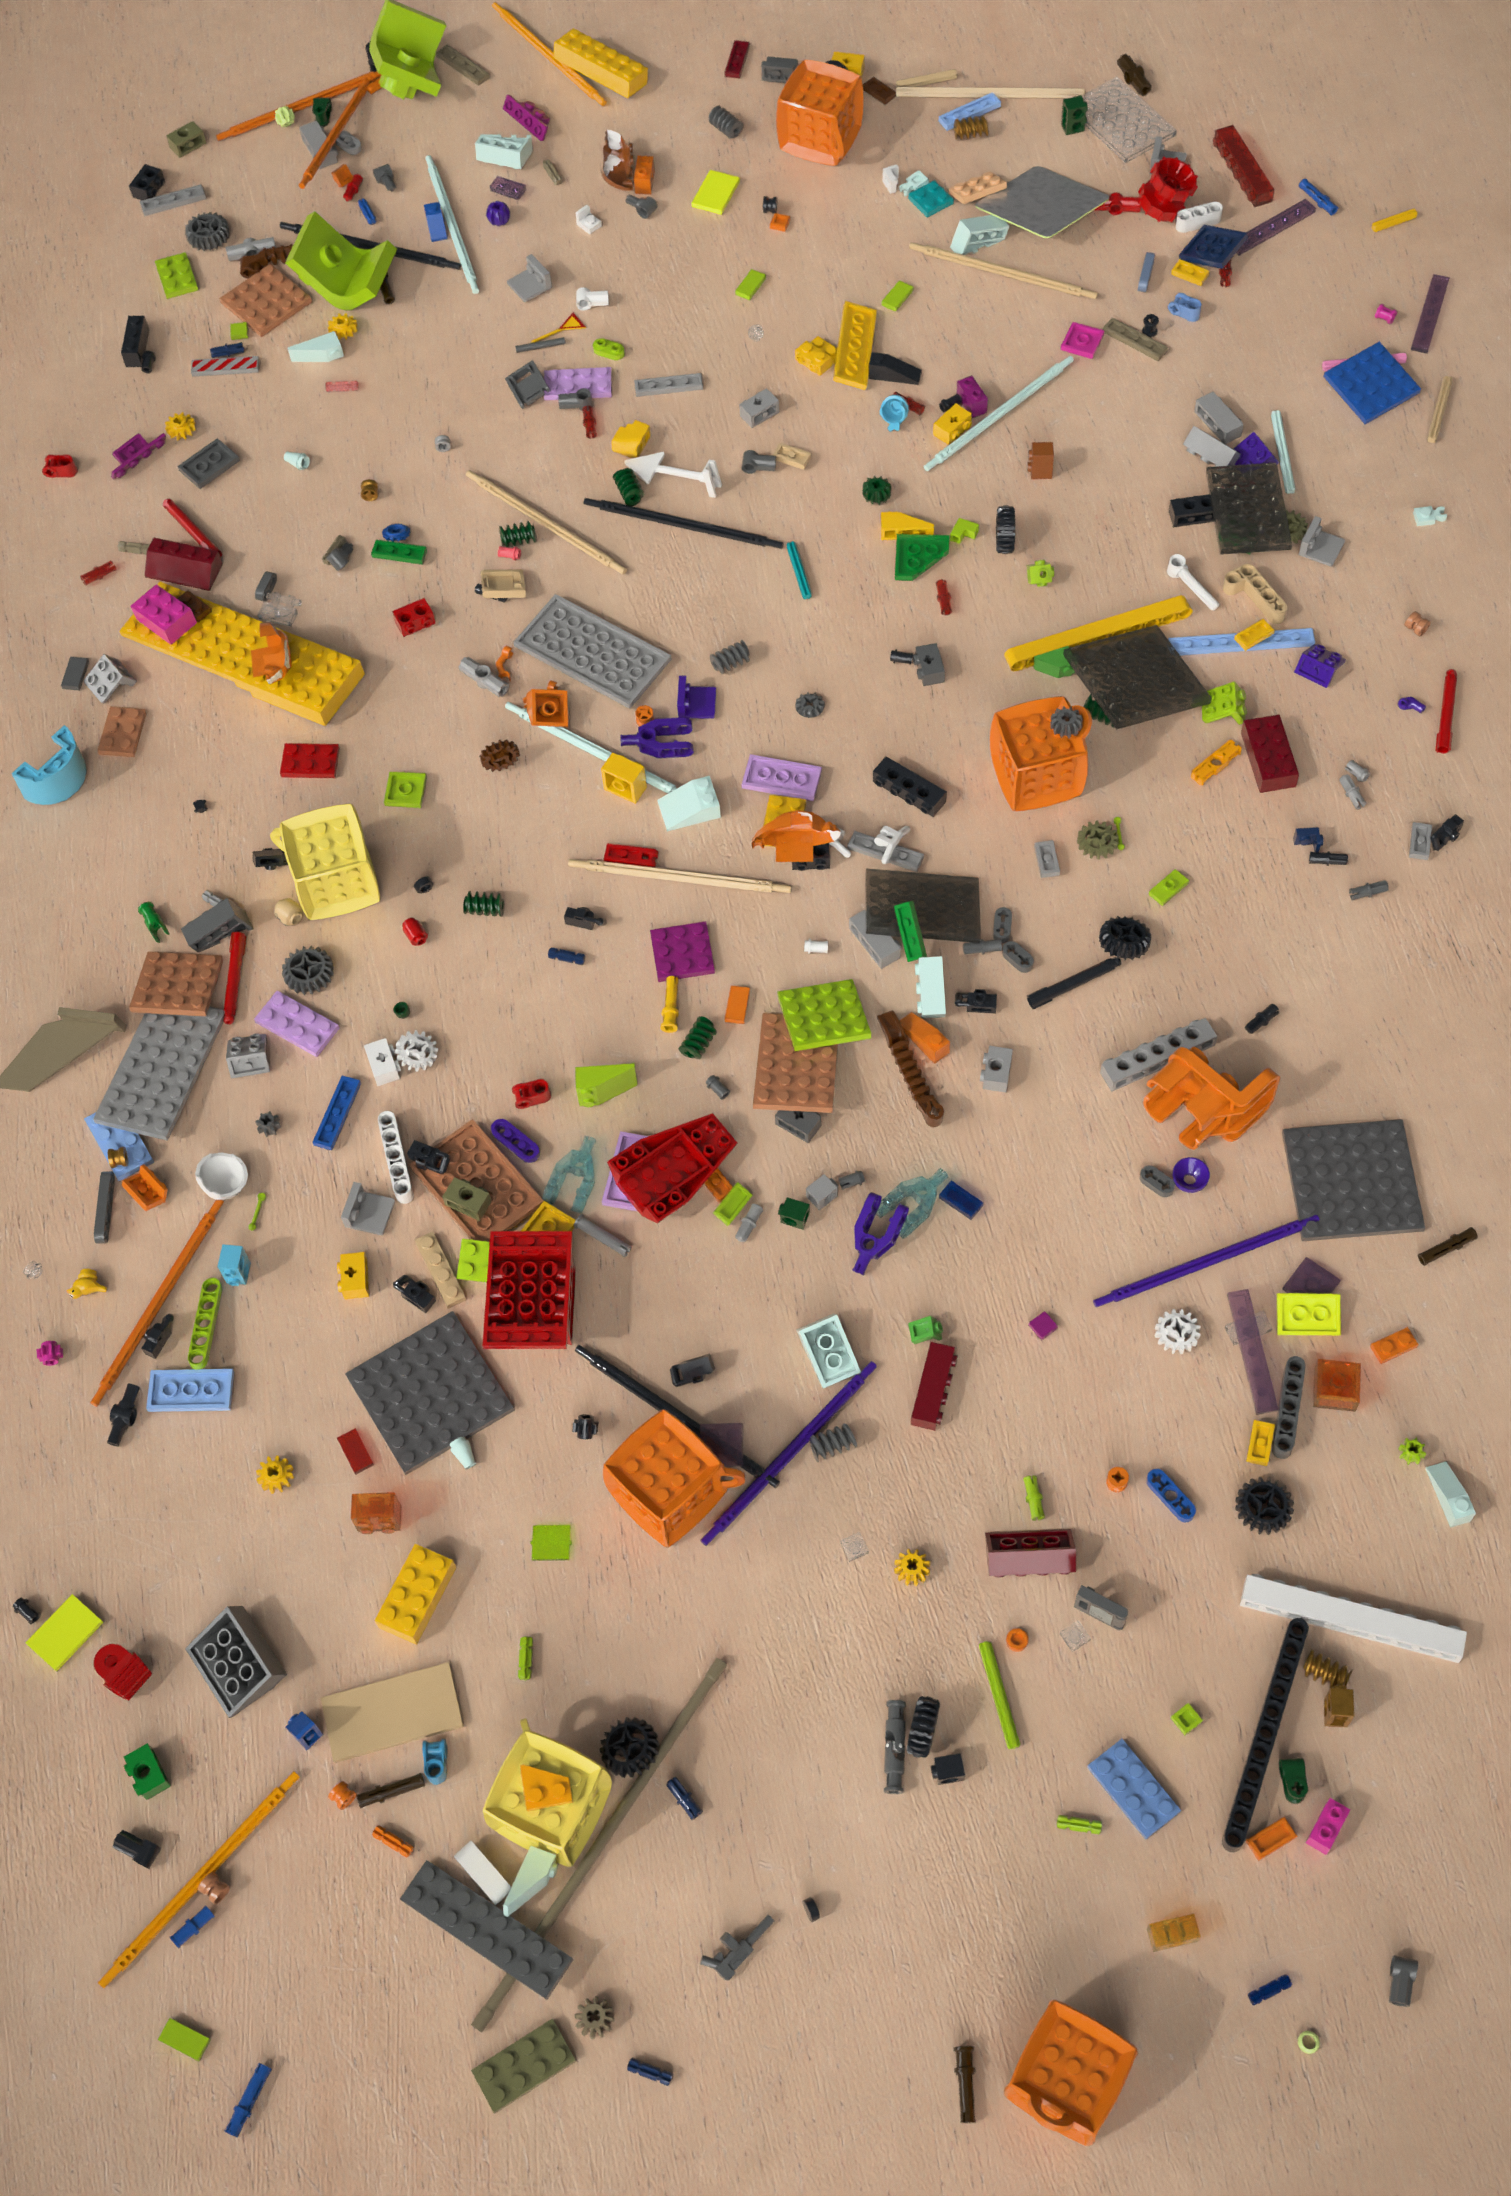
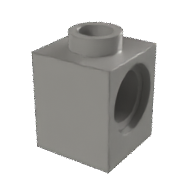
[806,1174,838,1211]

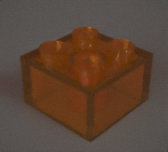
[1313,1359,1361,1412]
[351,1492,401,1535]

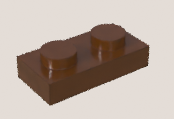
[863,77,896,105]
[177,590,212,623]

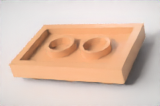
[949,172,1007,204]

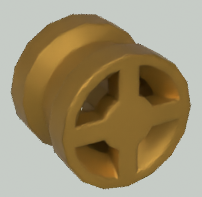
[361,479,378,501]
[108,1147,128,1168]

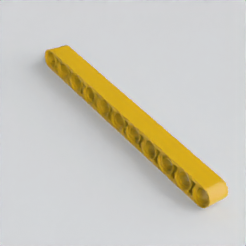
[1004,595,1193,672]

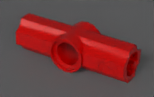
[1094,192,1141,215]

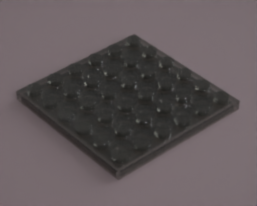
[1063,625,1212,730]

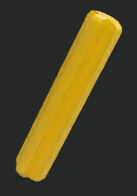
[1371,208,1418,232]

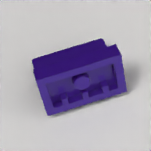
[1234,432,1279,479]
[1294,644,1346,688]
[677,676,716,719]

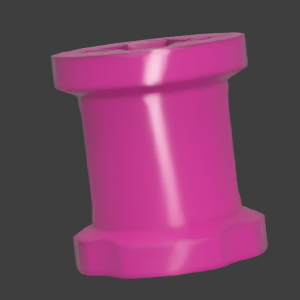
[1375,304,1397,324]

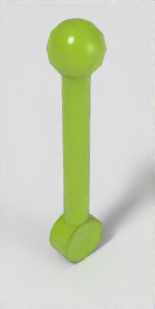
[1114,817,1125,850]
[248,1193,266,1231]

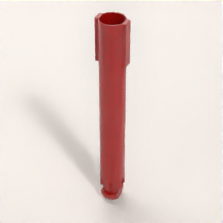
[163,499,223,558]
[1435,669,1457,754]
[223,932,247,1024]

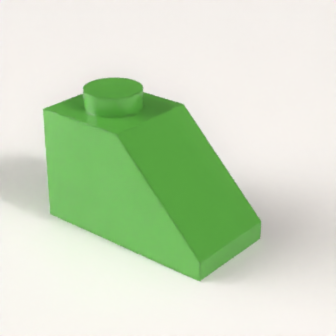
[1034,646,1077,678]

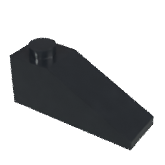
[869,352,922,385]

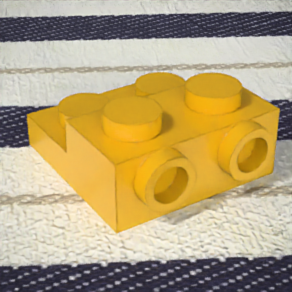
[795,336,837,376]

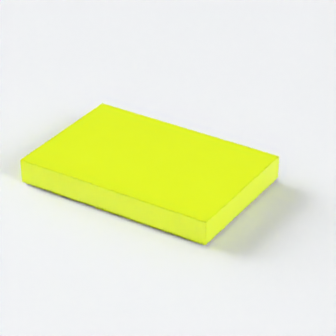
[692,170,740,215]
[1276,1293,1341,1336]
[25,1594,104,1672]

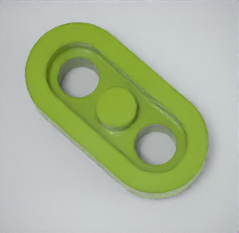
[593,338,625,360]

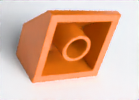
[527,689,568,727]

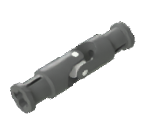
[884,1700,906,1794]

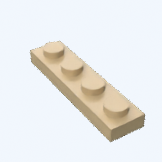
[415,1231,466,1309]

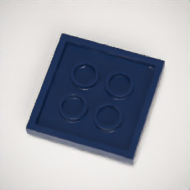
[1179,224,1248,269]

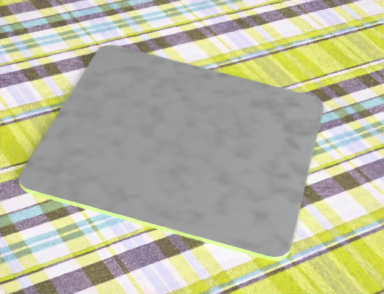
[975,166,1109,238]

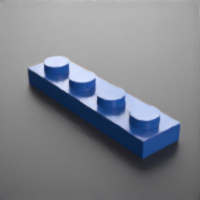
[313,1075,361,1151]

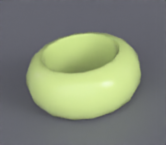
[1298,2031,1320,2054]

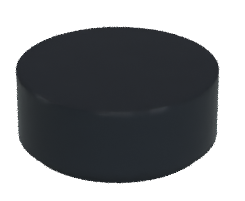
[414,876,433,894]
[802,1897,820,1922]

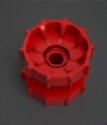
[1137,156,1198,223]

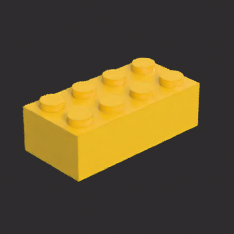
[374,1544,456,1645]

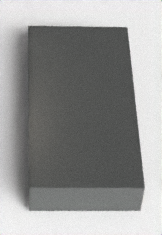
[61,657,89,691]

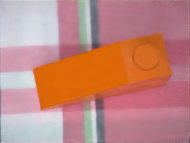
[900,1012,950,1064]

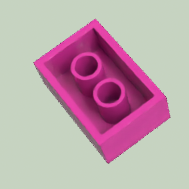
[130,584,197,645]

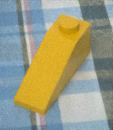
[881,511,934,540]

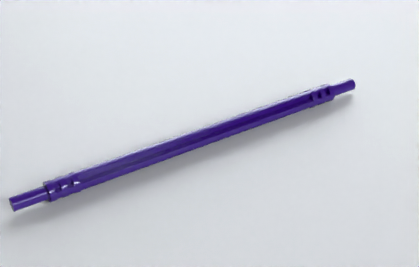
[1093,1214,1319,1308]
[700,1361,877,1546]

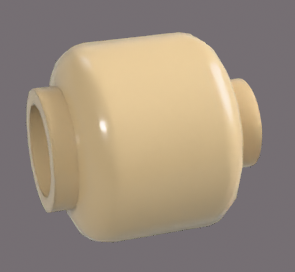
[274,898,303,926]

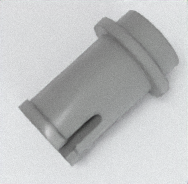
[1345,760,1370,782]

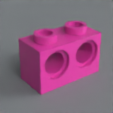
[1306,1798,1350,1855]

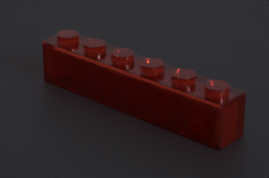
[1213,125,1275,207]

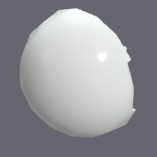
[195,1152,248,1200]

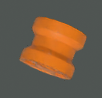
[635,705,654,727]
[1106,1467,1129,1493]
[328,1781,356,1810]

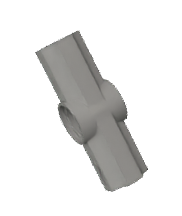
[225,237,276,261]
[458,657,509,697]

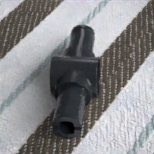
[107,1383,140,1447]

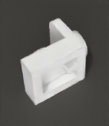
[882,164,899,194]
[576,205,602,234]

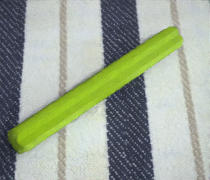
[979,1641,1020,1749]

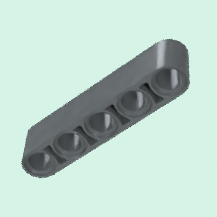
[1272,1356,1306,1459]

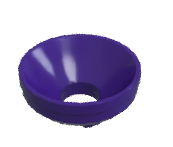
[1172,1157,1210,1193]

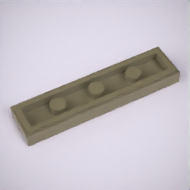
[436,44,490,86]
[1103,317,1168,361]

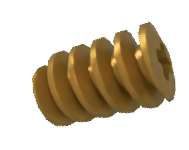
[954,115,988,140]
[1302,1649,1353,1688]

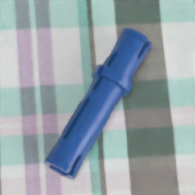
[1299,179,1338,216]
[224,2063,272,2138]

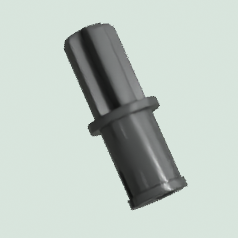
[1349,880,1389,901]
[963,939,1002,955]

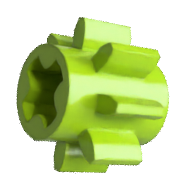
[1398,1438,1426,1465]

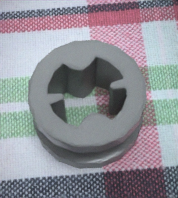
[435,435,451,452]

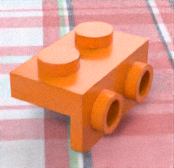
[122,1164,168,1211]

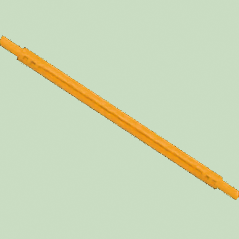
[492,2,607,106]
[98,1771,300,1989]

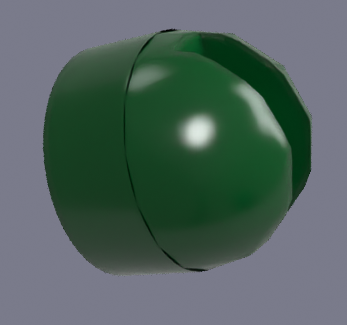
[393,1002,410,1019]

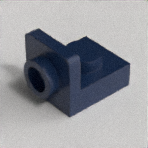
[1293,827,1324,852]

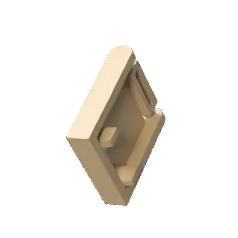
[480,569,526,598]

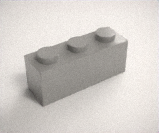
[299,121,338,169]
[1194,392,1244,444]
[1183,426,1241,473]
[849,908,901,969]

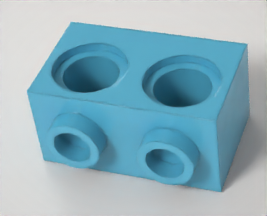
[218,1244,251,1286]

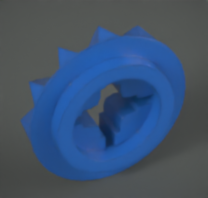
[382,524,410,542]

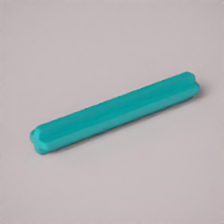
[787,541,812,600]

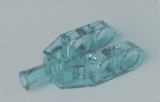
[542,1136,596,1214]
[876,1168,948,1239]

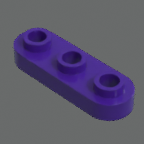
[491,1119,540,1163]

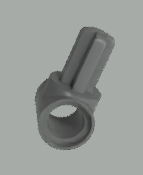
[373,164,396,192]
[626,195,658,219]
[326,542,353,571]

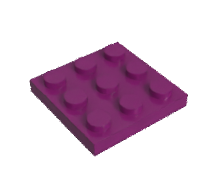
[650,921,715,982]

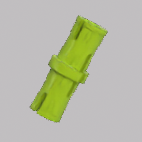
[1023,1475,1045,1521]

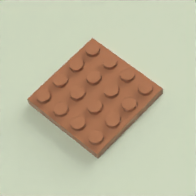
[219,264,312,337]
[129,952,223,1016]

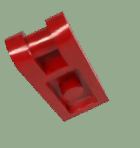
[604,843,659,867]

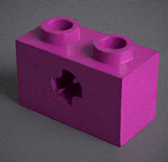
[956,376,988,418]

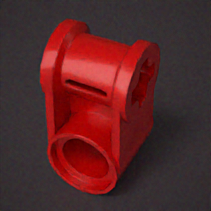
[42,454,78,478]
[512,1079,551,1109]

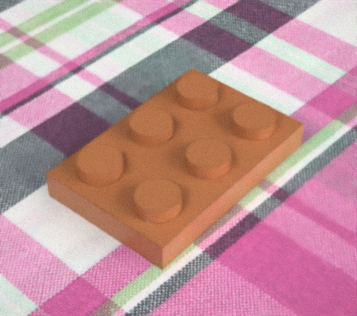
[97,706,147,757]

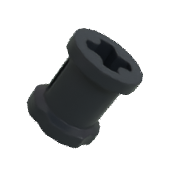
[1142,314,1159,337]

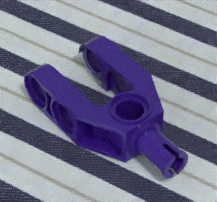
[620,717,694,758]
[852,1192,909,1276]

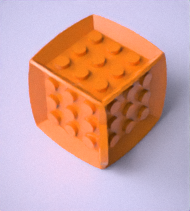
[776,60,864,166]
[990,696,1092,811]
[603,1409,745,1548]
[1004,1999,1138,2146]

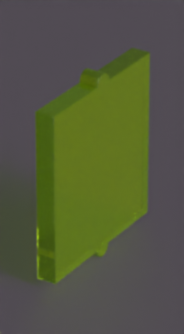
[530,1525,572,1561]

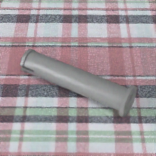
[574,1214,631,1257]

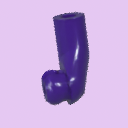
[1398,697,1426,714]

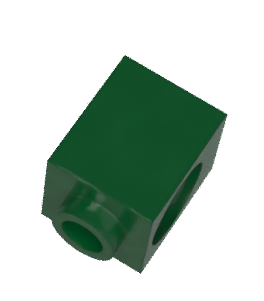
[778,1197,810,1230]

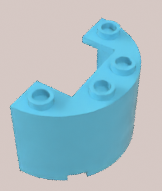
[12,725,87,805]

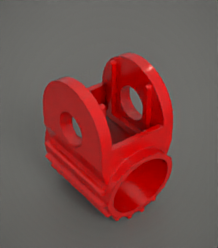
[94,1644,153,1701]

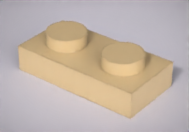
[773,443,811,470]

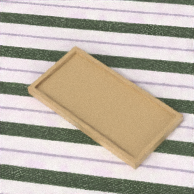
[321,1662,464,1763]

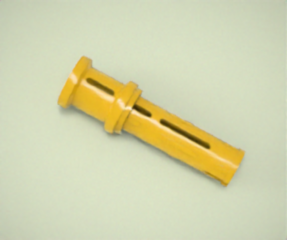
[660,976,679,1033]

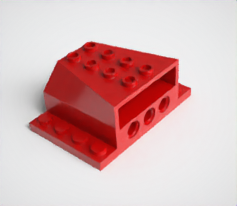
[482,1231,576,1349]

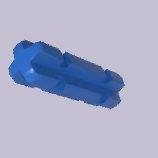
[358,198,377,225]

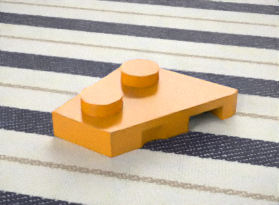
[520,1765,573,1811]

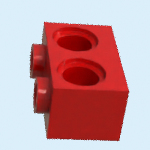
[392,598,436,637]

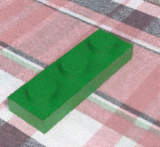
[371,540,427,565]
[894,901,927,962]

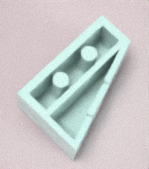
[475,134,533,169]
[950,215,1009,255]

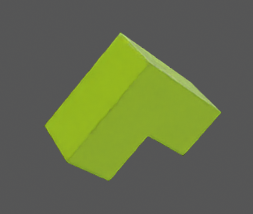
[950,518,979,544]

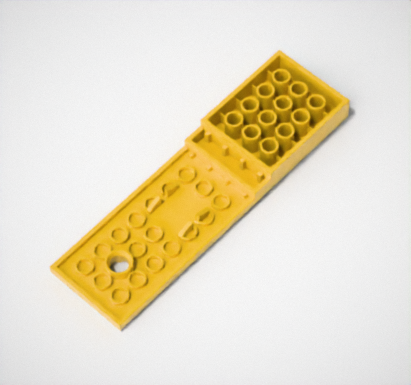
[119,581,365,726]

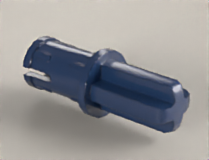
[210,342,244,358]
[666,1777,703,1820]

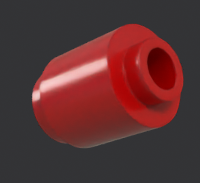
[402,917,428,946]

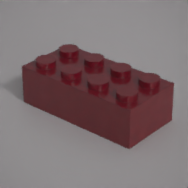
[1241,714,1299,793]

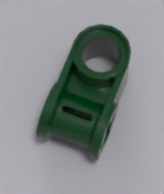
[312,97,332,127]
[1279,1757,1308,1804]

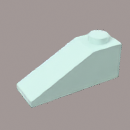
[288,331,344,362]
[1425,1462,1476,1528]
[503,1846,558,1917]

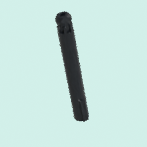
[1027,957,1121,1009]

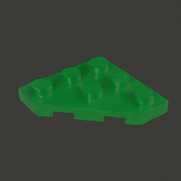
[895,534,950,581]

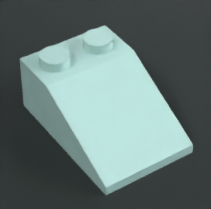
[657,776,721,831]
[796,1313,861,1388]

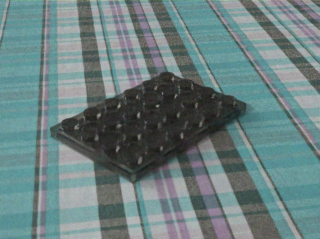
[1206,462,1292,554]
[865,868,981,943]

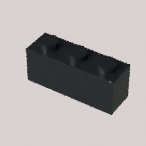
[121,316,149,367]

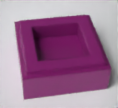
[1028,1311,1058,1341]

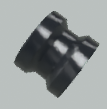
[763,196,777,214]

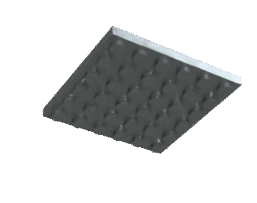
[1282,1119,1425,1241]
[345,1311,515,1475]

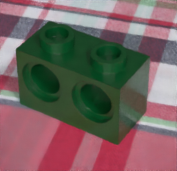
[1061,95,1088,136]

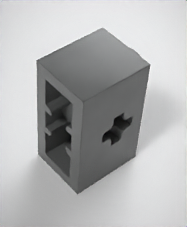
[913,643,945,686]
[775,1110,822,1144]

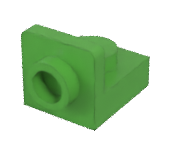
[908,1316,943,1344]

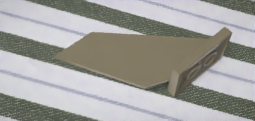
[0,1007,127,1092]

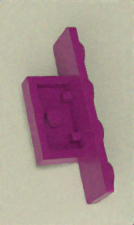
[503,95,550,141]
[111,433,166,480]

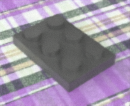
[177,438,240,489]

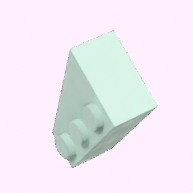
[915,956,946,1019]

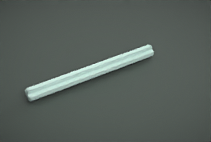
[1271,410,1295,494]

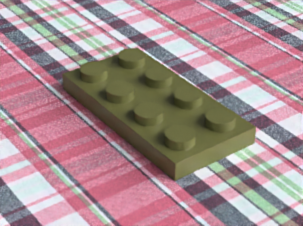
[471,2018,576,2114]

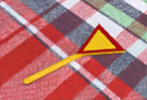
[531,313,586,343]

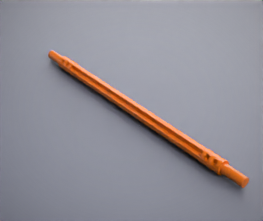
[216,71,381,141]
[299,79,371,189]
[90,1200,224,1407]

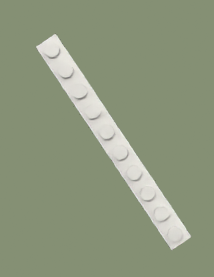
[1240,1574,1467,1663]

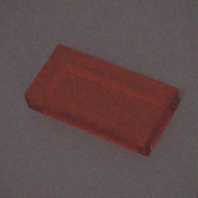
[337,1428,374,1475]

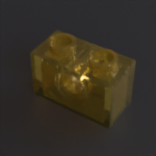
[1147,1914,1201,1952]

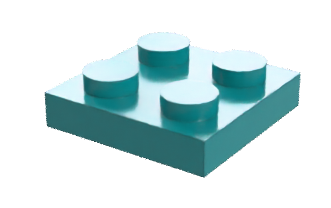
[908,180,954,218]

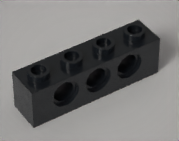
[1169,490,1244,528]
[873,756,947,817]

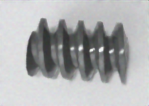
[709,105,743,139]
[710,640,750,674]
[810,1423,857,1462]

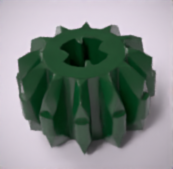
[862,475,891,505]

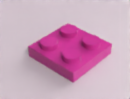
[1061,322,1104,359]

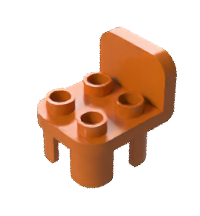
[1143,1047,1280,1150]

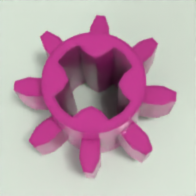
[36,1341,63,1366]

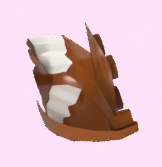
[600,130,633,191]

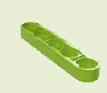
[188,1278,222,1370]

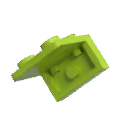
[1201,681,1247,725]

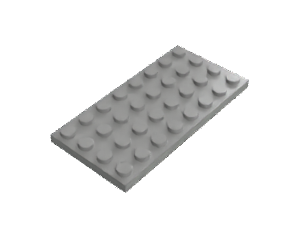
[513,594,672,709]
[93,1006,225,1141]

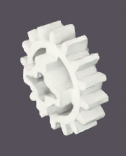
[395,1030,438,1072]
[1155,1309,1201,1354]

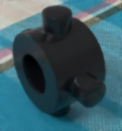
[193,799,208,813]

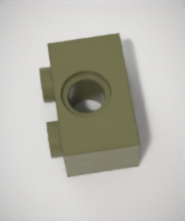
[166,121,206,158]
[442,1177,492,1221]

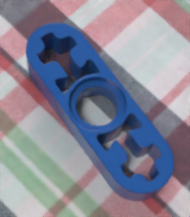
[1146,1469,1196,1522]

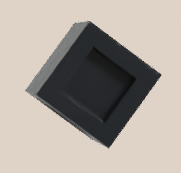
[930,1753,965,1785]

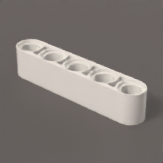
[378,1111,414,1204]

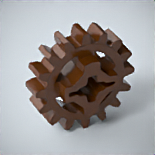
[479,739,520,772]

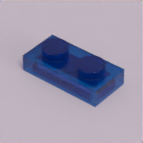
[939,1180,984,1220]

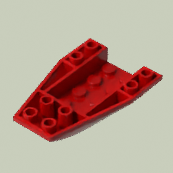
[607,1113,738,1224]

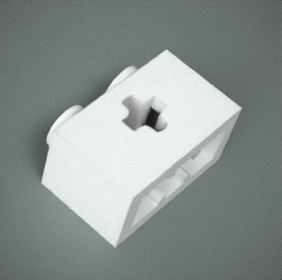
[364,1038,401,1086]

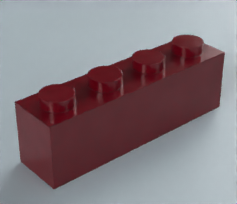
[911,1342,958,1431]

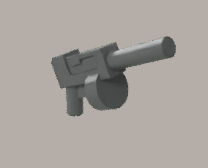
[700,1915,774,1980]

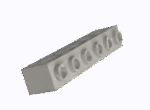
[1100,1018,1217,1092]

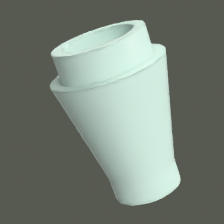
[284,451,310,470]
[450,1436,476,1469]

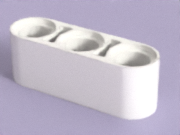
[1176,202,1223,233]
[454,1841,511,1905]

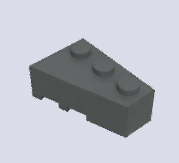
[181,898,254,953]

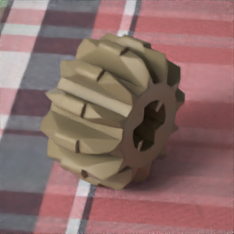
[574,1997,615,2039]

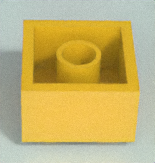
[601,752,647,804]

